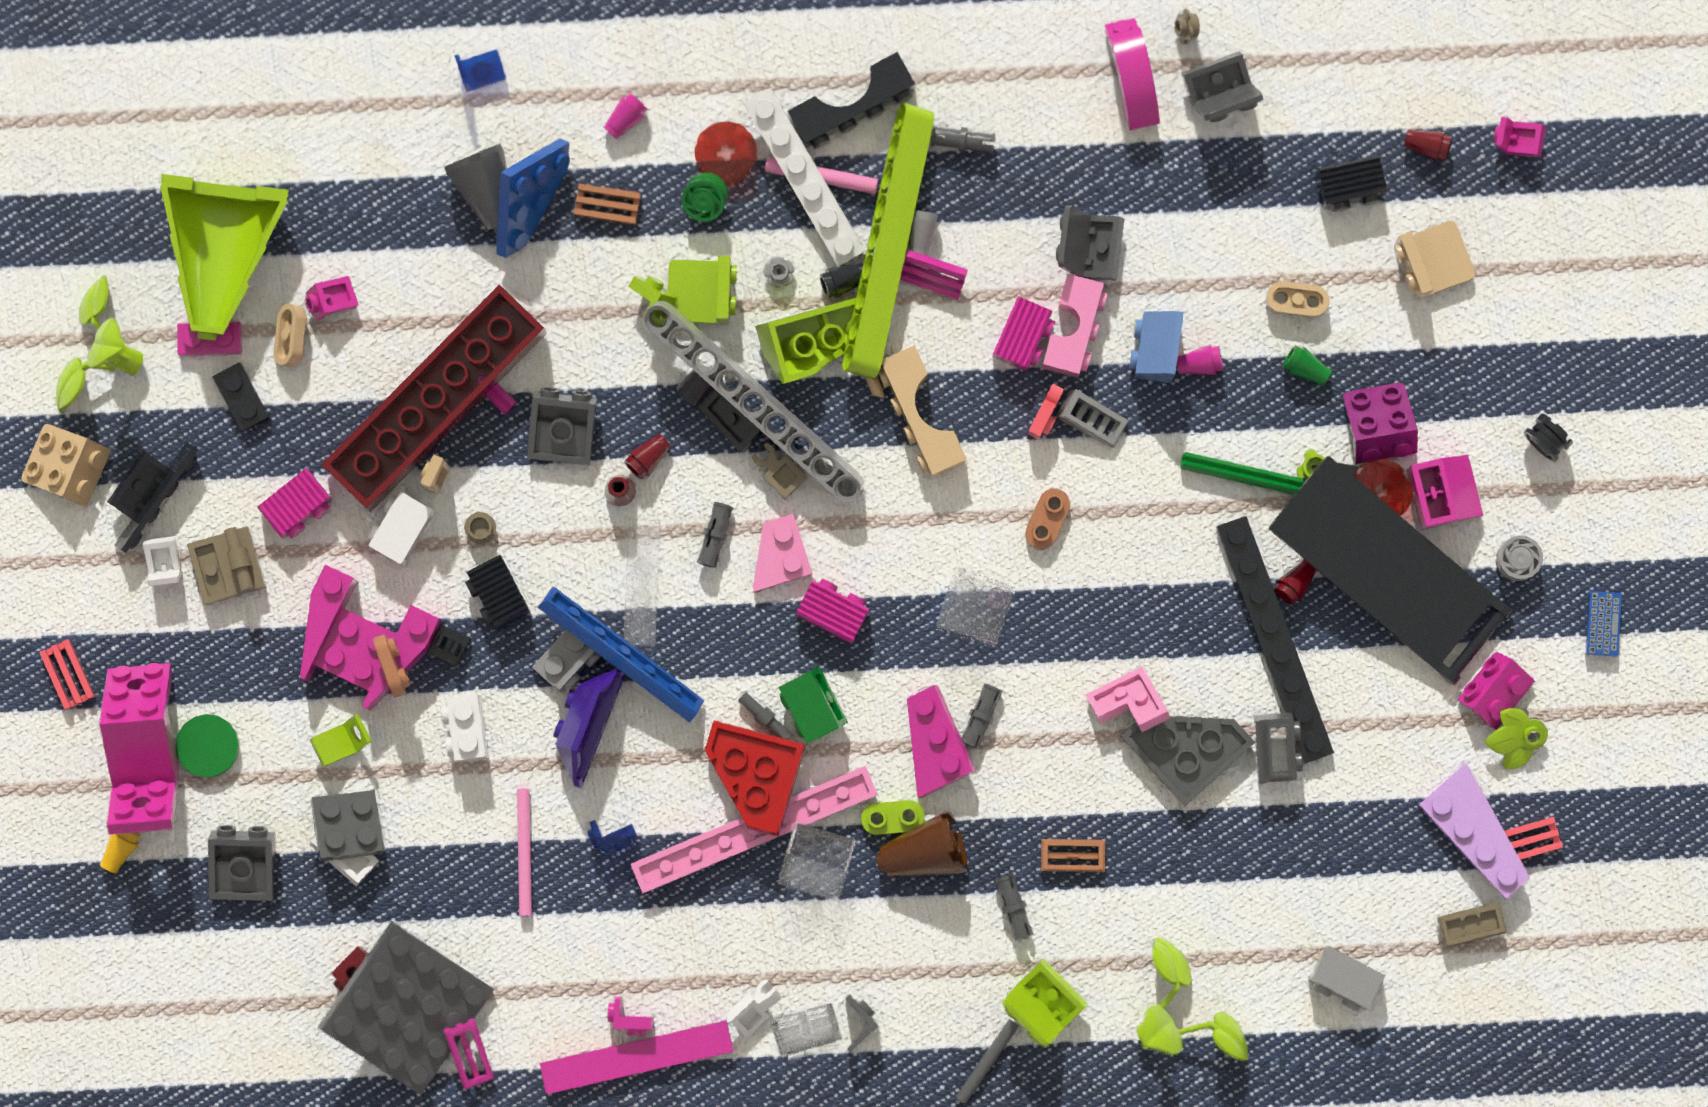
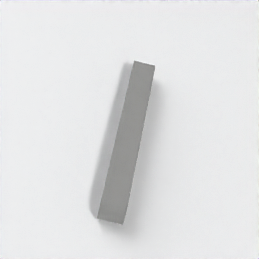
[644,301,864,503]

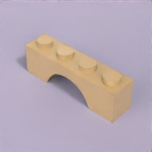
[878,345,967,478]

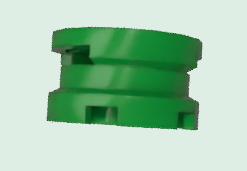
[681,172,729,222]

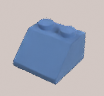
[1129,311,1184,383]

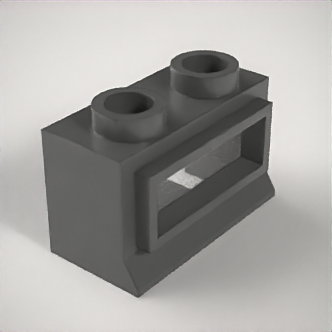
[1253,713,1303,784]

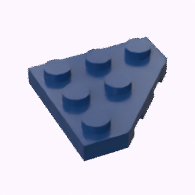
[496,138,570,258]

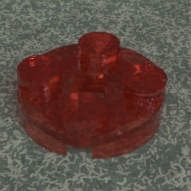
[695,121,757,185]
[1353,459,1413,515]

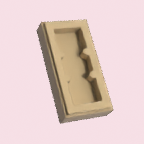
[420,454,450,495]

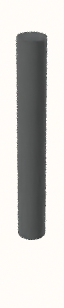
[955,1019,1019,1104]

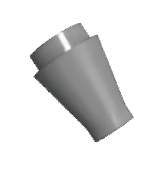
[910,210,940,256]

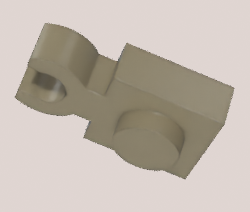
[752,443,808,500]

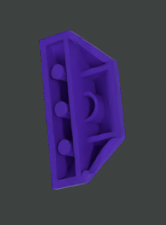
[553,668,626,789]

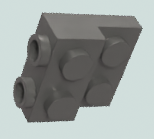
[527,387,598,466]
[208,825,276,901]

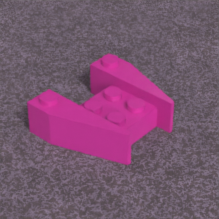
[300,564,443,711]

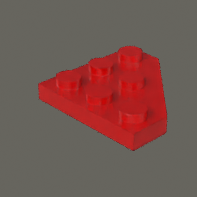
[705,721,806,837]

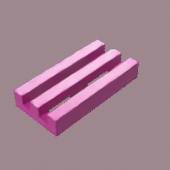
[900,250,968,300]
[443,1018,495,1090]

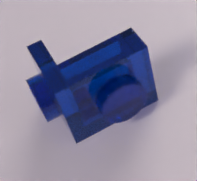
[587,820,638,852]

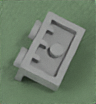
[532,630,602,693]

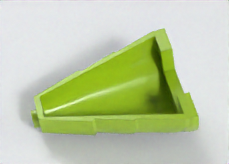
[160,174,289,341]

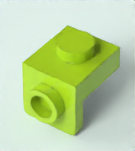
[628,275,677,324]

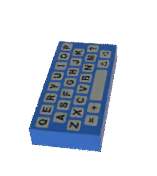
[1585,591,1622,657]

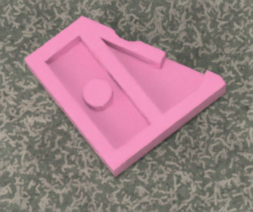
[753,514,812,593]

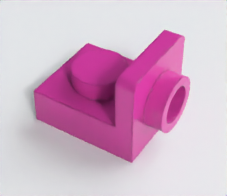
[305,276,359,321]

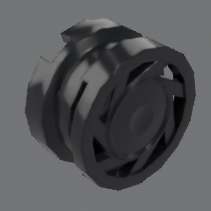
[1523,413,1573,462]

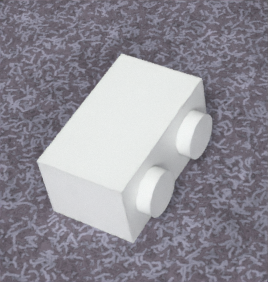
[368,491,436,567]

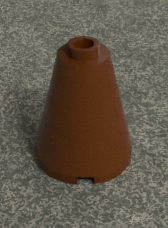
[876,811,968,877]

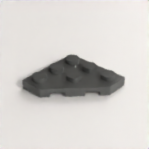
[1120,716,1255,807]

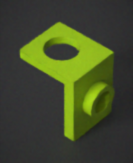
[310,714,372,767]

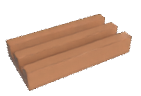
[574,183,641,225]
[1041,839,1105,872]

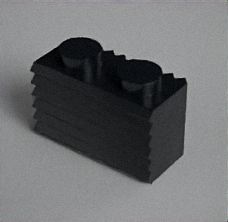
[1315,155,1388,212]
[465,555,531,630]

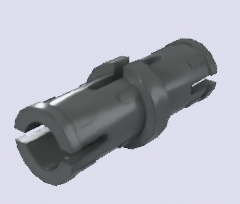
[931,126,996,154]
[697,502,733,568]
[962,683,1003,750]
[994,874,1034,941]

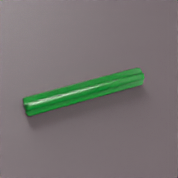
[1180,452,1304,495]

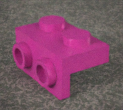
[1458,652,1535,730]

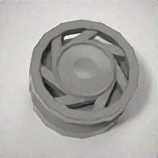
[1496,535,1543,582]

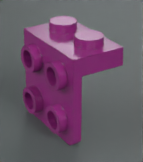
[1343,383,1418,464]

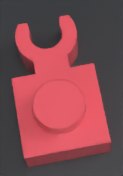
[1028,384,1064,440]

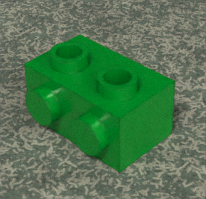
[778,666,848,744]

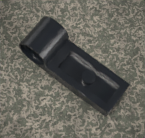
[676,370,763,452]

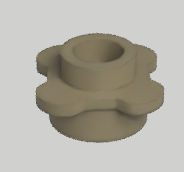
[1174,9,1200,44]

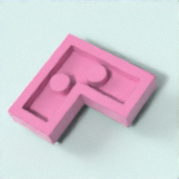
[1086,667,1170,732]

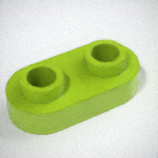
[861,800,925,835]

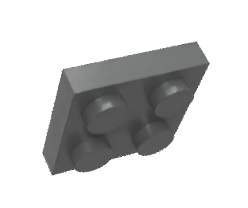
[310,790,384,862]

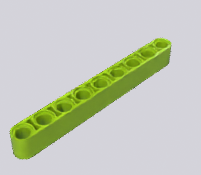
[842,103,934,379]

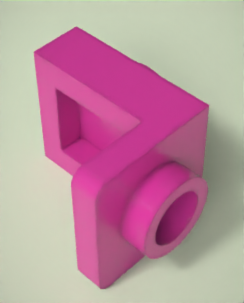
[1494,117,1547,158]
[608,997,654,1036]

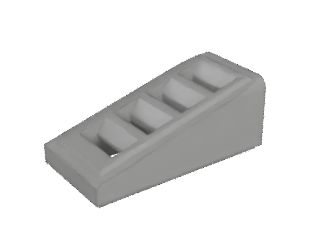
[1055,389,1129,448]

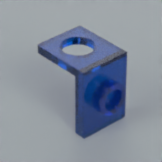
[454,49,507,92]

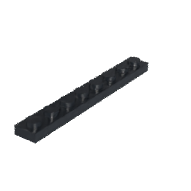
[1216,516,1334,764]

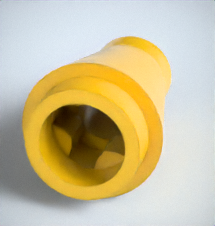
[100,832,141,873]

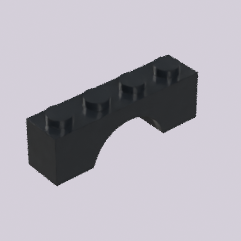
[787,52,916,149]

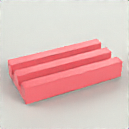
[39,639,95,710]
[1505,817,1563,860]

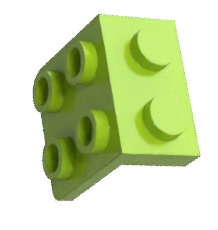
[668,256,737,324]
[1002,958,1088,1047]

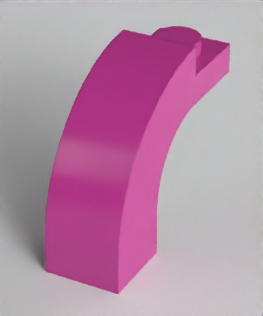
[1104,18,1160,130]

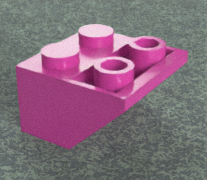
[1406,455,1484,531]

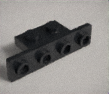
[107,442,198,553]

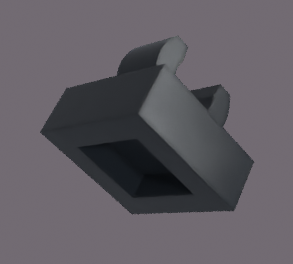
[427,625,471,667]

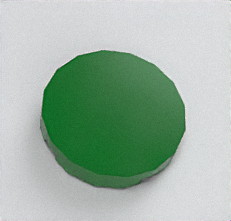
[175,714,239,778]

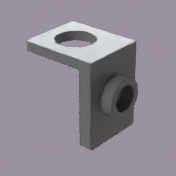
[845,994,878,1052]

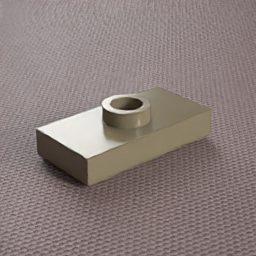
[1436,902,1507,948]

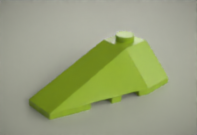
[755,298,856,384]

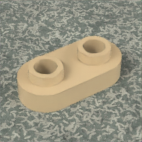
[1266,281,1329,318]
[274,303,307,367]

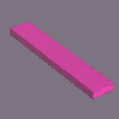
[540,1020,734,1094]

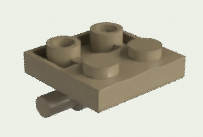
[187,526,266,605]

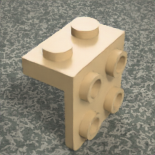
[1394,221,1475,300]
[21,424,111,508]

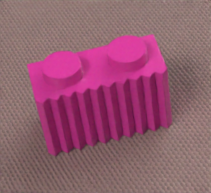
[992,296,1055,372]
[257,468,333,539]
[795,578,869,645]

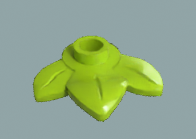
[1485,708,1548,769]

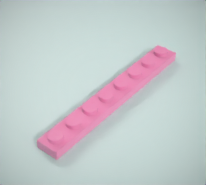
[631,766,878,894]

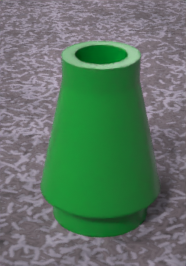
[1283,345,1332,386]

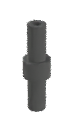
[738,692,793,740]

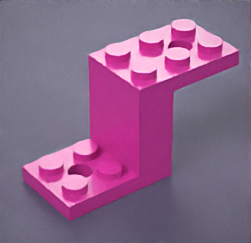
[99,663,180,835]

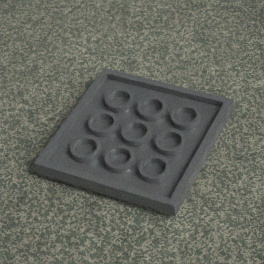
[317,920,494,1095]

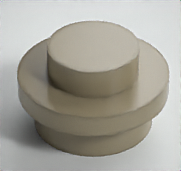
[464,512,496,544]

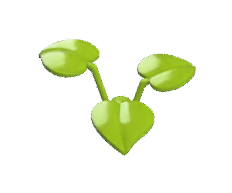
[56,274,143,413]
[1137,937,1248,1061]

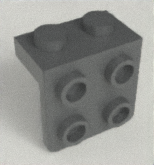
[1181,51,1264,122]
[1056,205,1125,281]

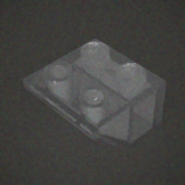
[936,565,1015,648]
[777,822,856,903]

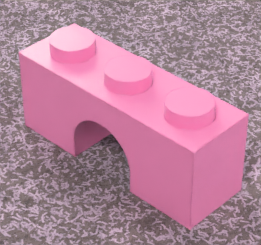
[1042,274,1108,378]

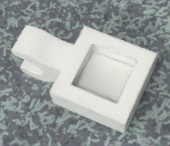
[725,980,782,1038]

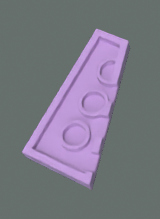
[1419,763,1530,900]

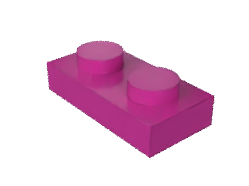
[177,322,242,356]

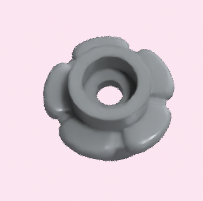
[764,256,795,287]

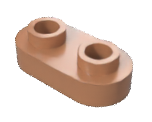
[1025,488,1070,550]
[373,634,411,698]

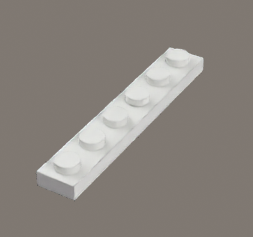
[744,88,866,267]

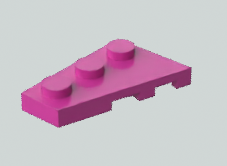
[907,685,976,798]

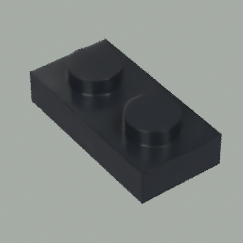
[212,362,270,433]

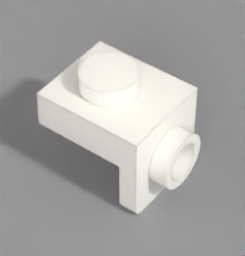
[143,536,182,588]

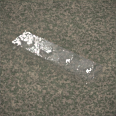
[624,518,661,646]

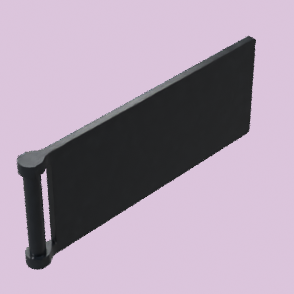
[1269,456,1514,686]

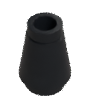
[819,263,863,298]

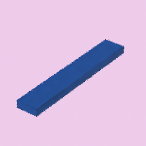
[538,587,704,723]

